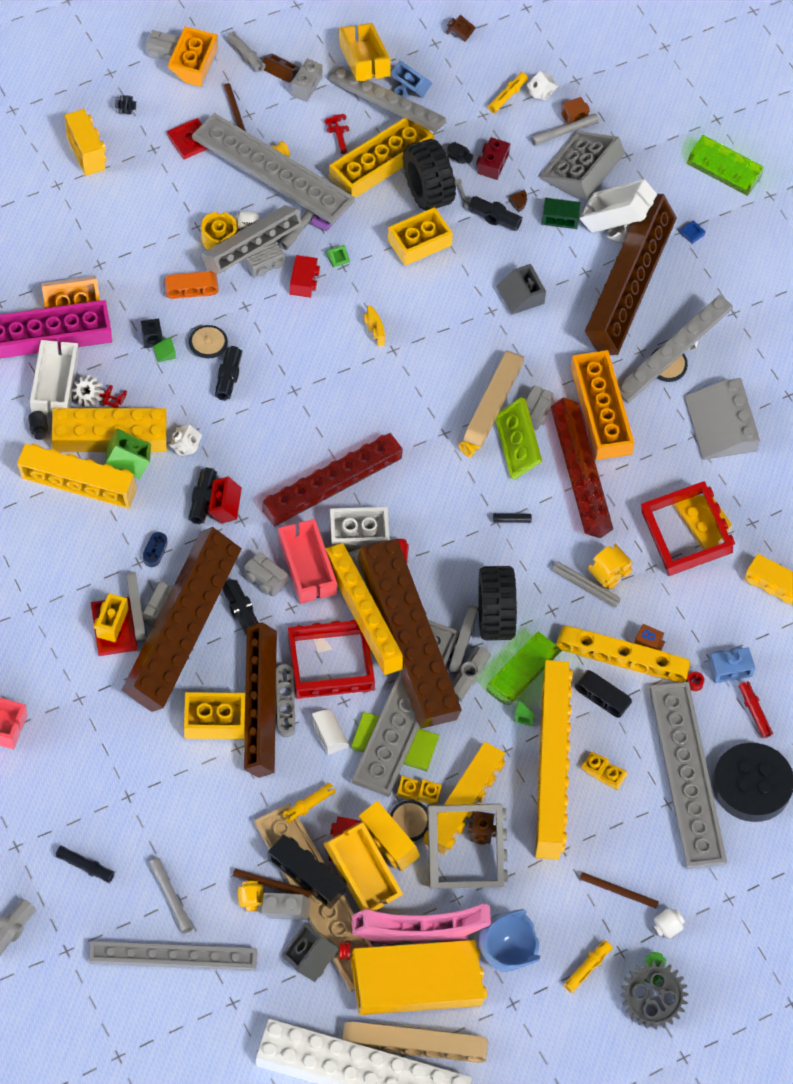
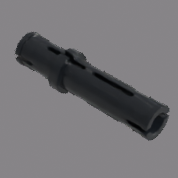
[55,845,115,883]

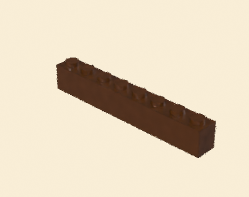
[244,622,277,778]

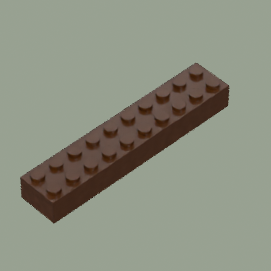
[585,194,677,355]
[121,527,242,712]
[357,539,462,729]

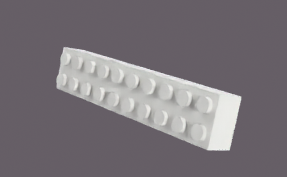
[256,1019,473,1084]

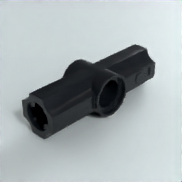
[468,196,523,231]
[215,346,242,401]
[188,467,217,525]
[222,579,259,635]

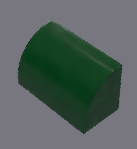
[542,197,581,229]

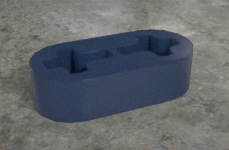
[143,532,168,567]

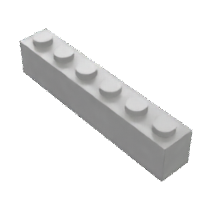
[202,205,303,274]

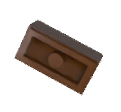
[262,53,300,83]

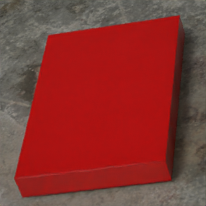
[90,597,138,656]

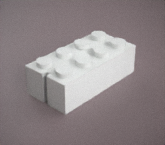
[579,179,657,233]
[30,340,79,416]

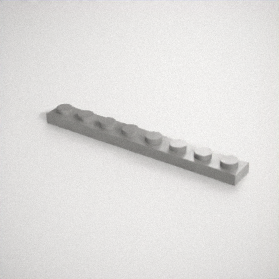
[329,67,446,132]
[618,294,733,403]
[89,941,257,971]

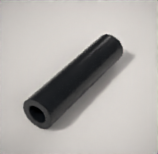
[493,513,532,523]

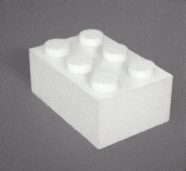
[330,507,390,553]

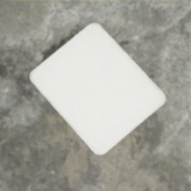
[314,638,332,653]

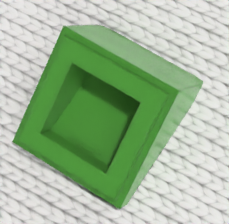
[326,245,350,267]
[153,337,176,362]
[514,701,535,726]

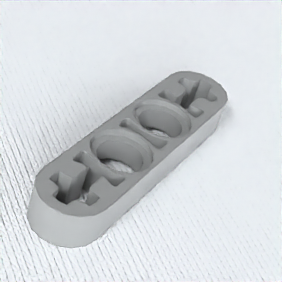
[126,572,146,641]
[449,605,479,674]
[276,664,295,737]

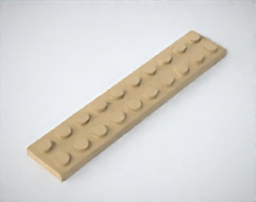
[254,803,373,993]

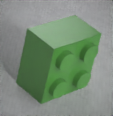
[105,428,151,479]

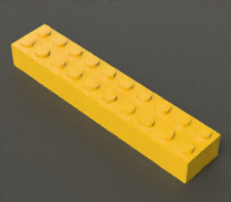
[535,660,573,860]

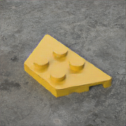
[673,495,732,550]

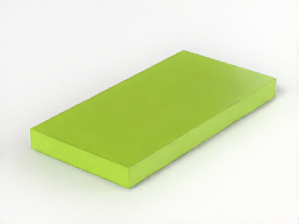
[495,397,543,480]
[351,712,439,772]

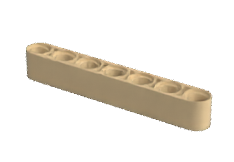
[464,350,524,447]
[342,1022,488,1063]

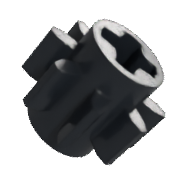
[115,95,137,114]

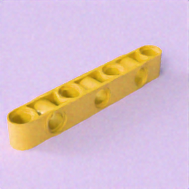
[556,626,691,683]

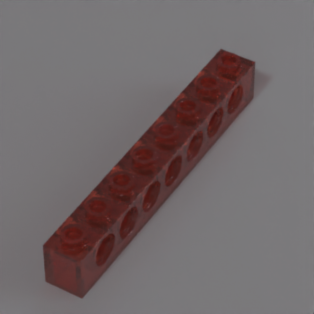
[550,397,614,538]
[262,432,403,527]

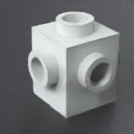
[527,71,559,101]
[169,424,202,456]

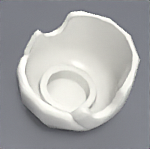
[607,223,632,243]

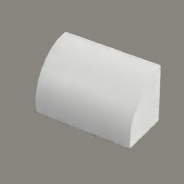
[312,710,349,755]

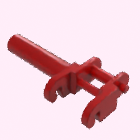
[324,114,350,154]
[86,385,127,408]

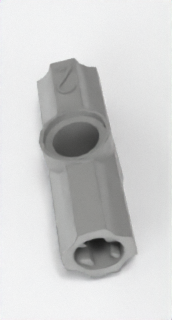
[452,646,491,701]
[0,899,36,956]

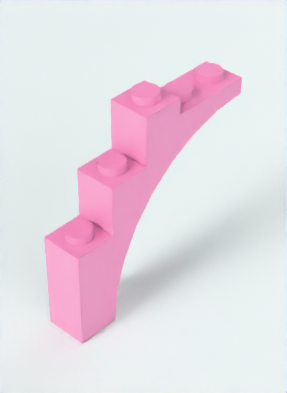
[352,903,491,946]

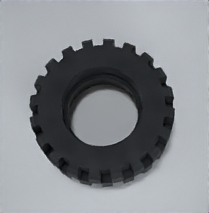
[403,139,456,211]
[478,566,517,641]

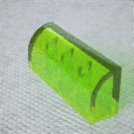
[687,135,764,196]
[486,631,562,705]

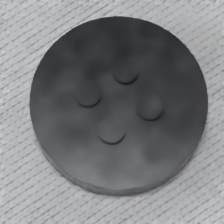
[712,743,793,822]

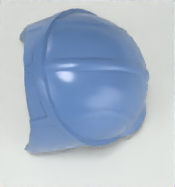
[480,909,541,972]

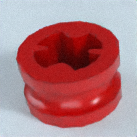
[686,671,705,692]
[339,941,350,960]

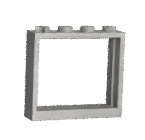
[428,803,508,889]

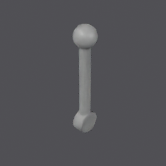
[455,179,470,209]

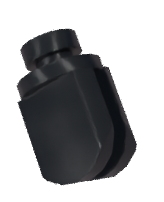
[447,142,473,164]
[28,411,48,440]

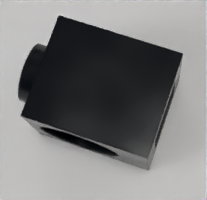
[141,318,162,348]

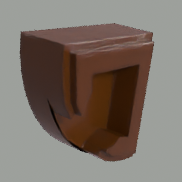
[509,189,527,213]

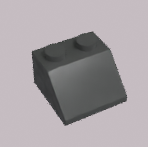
[281,922,339,982]

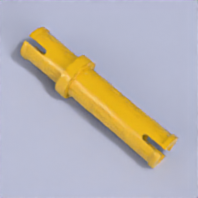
[488,72,528,113]
[283,783,336,823]
[563,940,613,993]

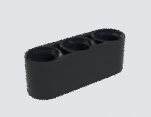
[574,670,632,718]

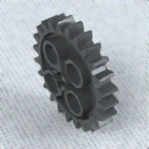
[620,960,689,1029]

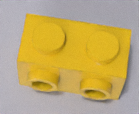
[94,593,128,642]

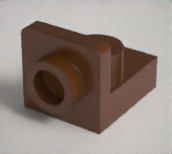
[445,14,476,41]

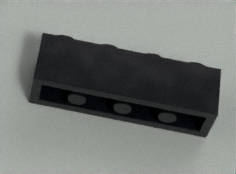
[268,835,347,909]

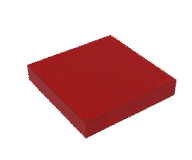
[167,118,208,160]

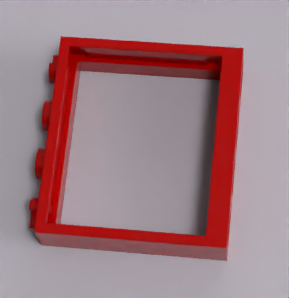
[641,481,735,576]
[288,619,375,699]

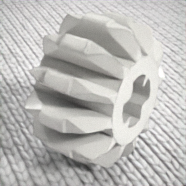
[72,375,105,407]

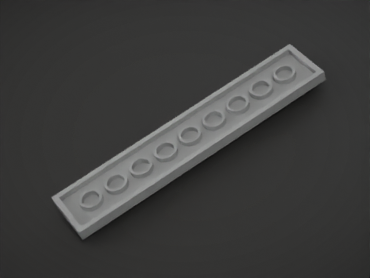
[192,113,355,224]
[352,620,460,797]
[649,682,727,869]

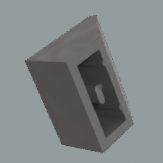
[496,264,546,315]

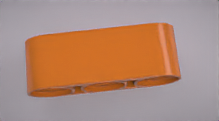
[164,271,219,299]

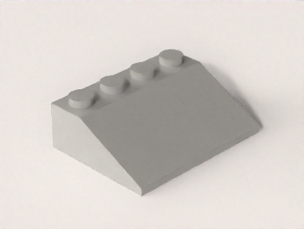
[539,131,625,199]
[684,378,760,460]

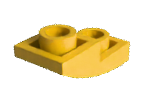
[364,305,385,346]
[581,752,627,790]
[396,776,442,804]

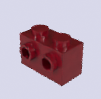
[476,137,511,180]

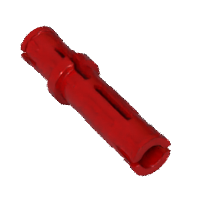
[738,681,773,739]

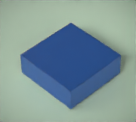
[680,220,706,244]

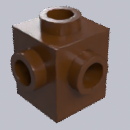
[468,811,496,845]

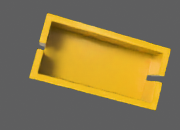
[339,23,390,81]
[323,822,403,911]

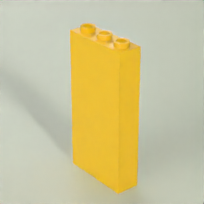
[350,940,487,1015]

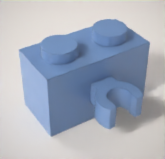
[390,60,433,98]
[709,647,755,683]

